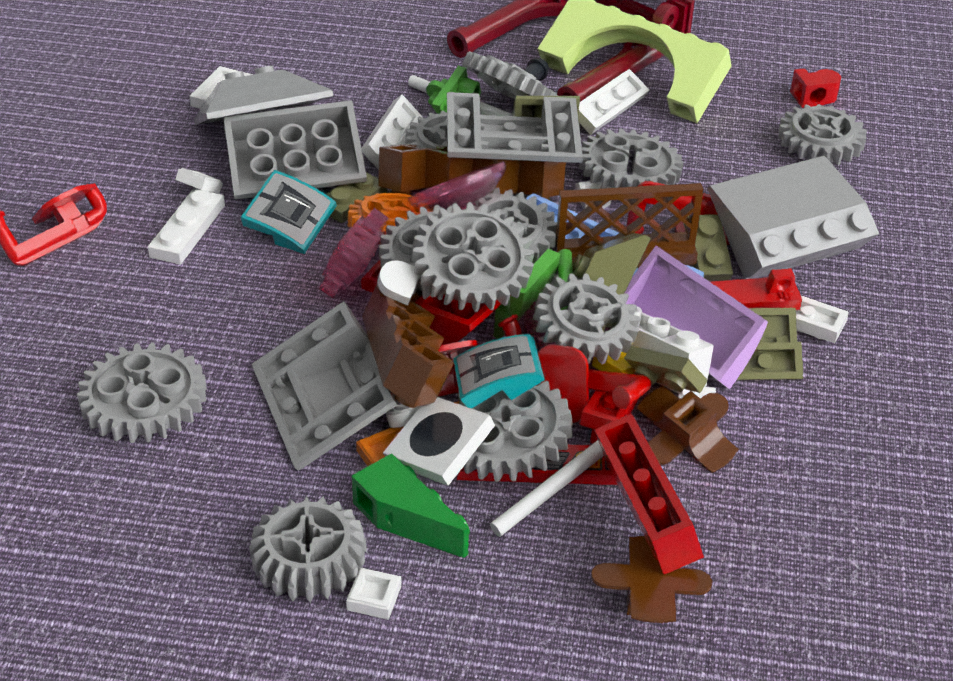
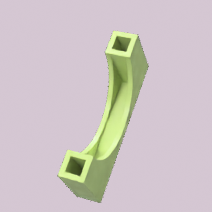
[538,0,731,123]

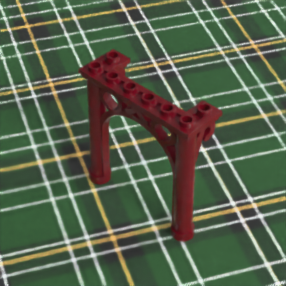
[447,0,695,102]

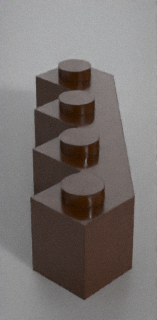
[378,144,566,200]
[362,283,454,408]

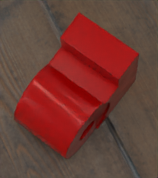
[790,69,842,108]

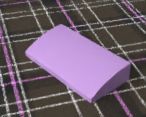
[624,246,768,389]

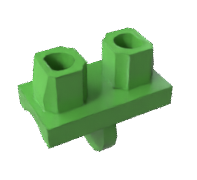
[426,65,481,114]

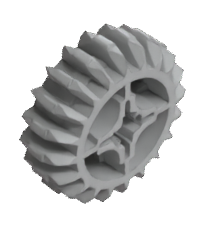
[249,495,367,603]

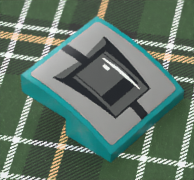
[241,170,337,254]
[453,334,545,409]

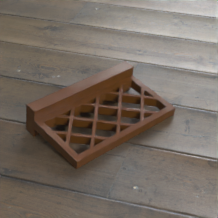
[553,183,704,270]

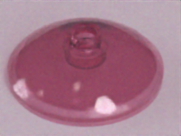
[408,161,507,212]

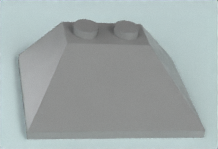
[194,66,333,125]
[447,92,583,163]
[252,301,399,471]

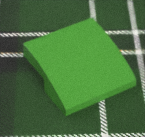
[493,249,561,339]

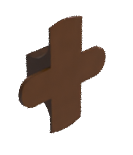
[637,386,739,473]
[591,536,713,623]

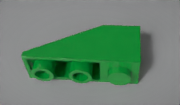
[352,453,470,558]

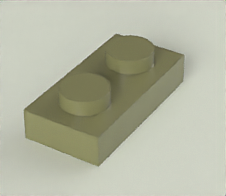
[326,172,388,223]
[684,215,733,281]
[624,346,708,393]

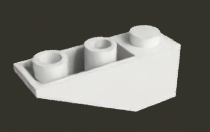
[610,307,714,395]

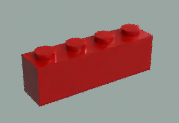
[594,414,704,575]

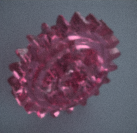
[319,208,388,299]

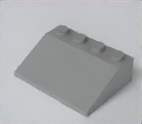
[224,100,367,199]
[707,155,879,279]

